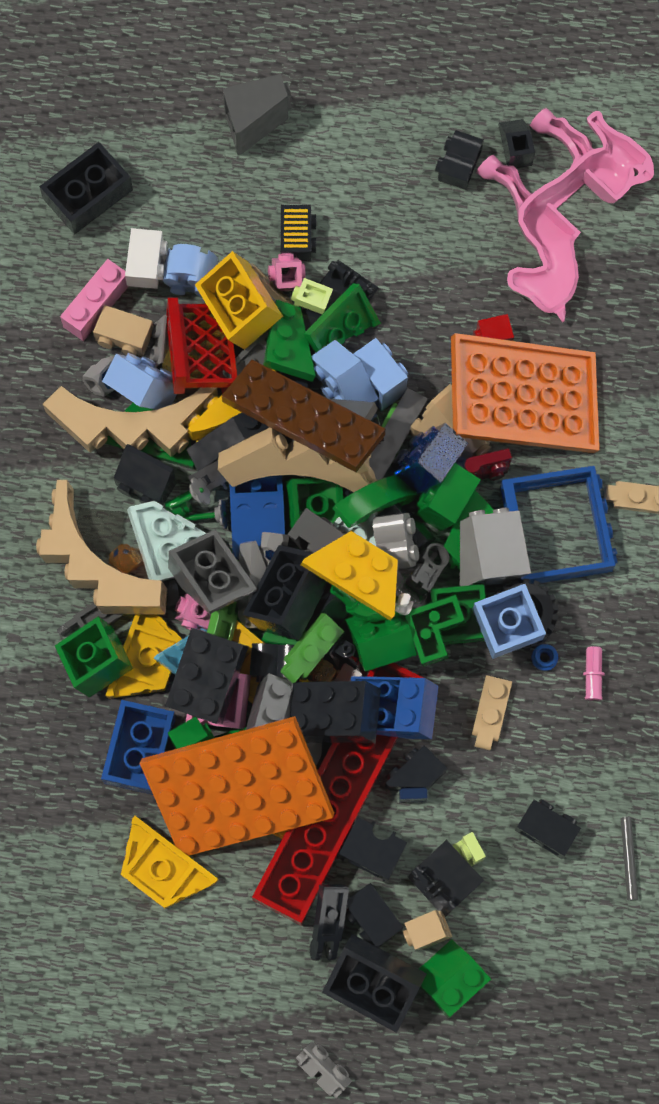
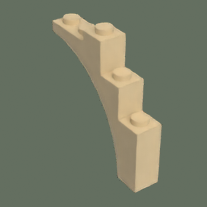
[43,386,218,457]
[218,428,384,514]
[36,480,167,615]

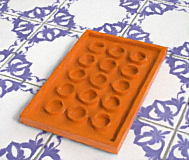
[451,333,599,453]
[140,716,334,856]

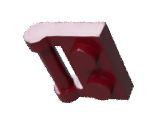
[464,448,512,481]

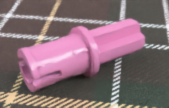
[583,646,605,700]

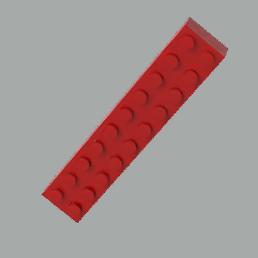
[252,663,423,926]

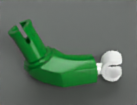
[330,585,414,622]

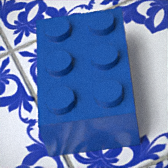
[101,700,176,795]

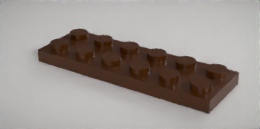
[222,359,386,473]

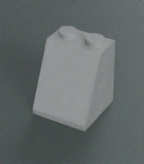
[460,508,531,586]

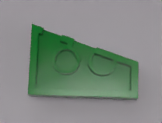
[304,283,381,353]
[263,300,316,382]

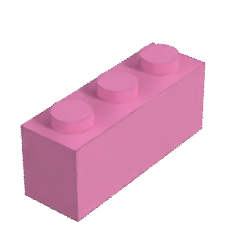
[60,259,129,342]

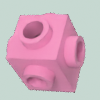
[268,253,305,291]
[175,594,211,630]

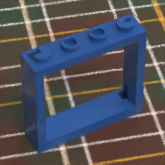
[500,466,618,584]

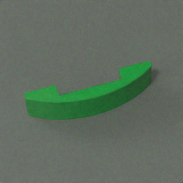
[332,475,421,528]

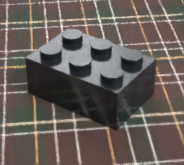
[39,142,133,235]
[242,545,328,640]
[165,628,249,724]
[289,681,381,743]
[322,934,427,1033]

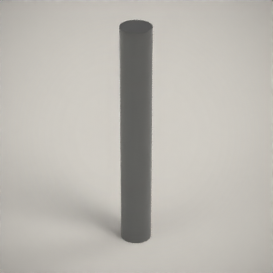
[620,817,638,901]

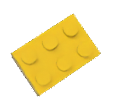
[195,251,283,350]

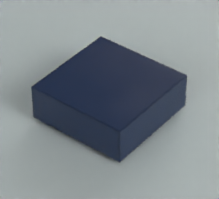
[399,788,428,803]

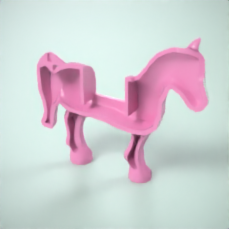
[476,108,654,322]

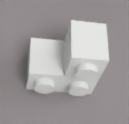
[125,228,168,289]

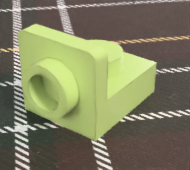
[291,278,333,314]
[452,832,486,866]

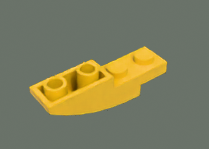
[188,369,276,440]

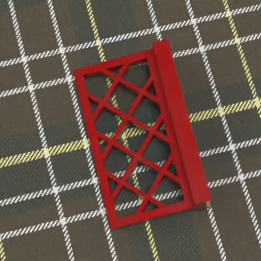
[166,298,237,394]

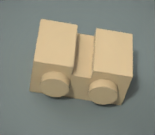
[93,305,153,356]
[403,910,453,950]

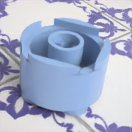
[162,244,218,297]

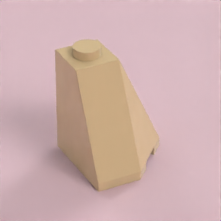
[410,384,491,459]

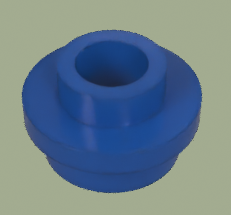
[531,644,558,671]

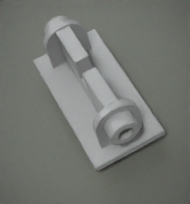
[150,315,171,371]
[296,1041,352,1098]

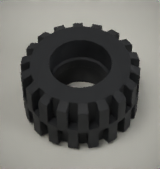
[497,579,558,651]

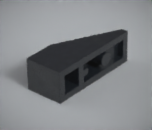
[187,413,268,471]

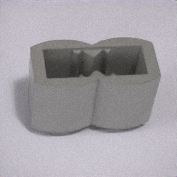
[373,513,419,569]

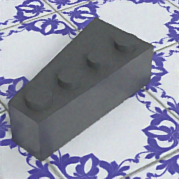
[288,508,403,588]

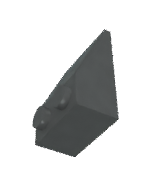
[168,529,257,614]

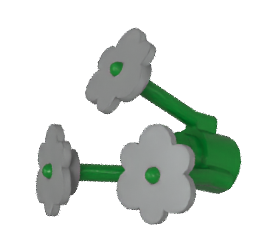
[165,477,228,529]

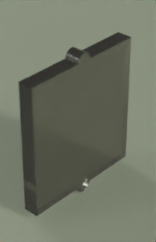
[77,507,125,554]

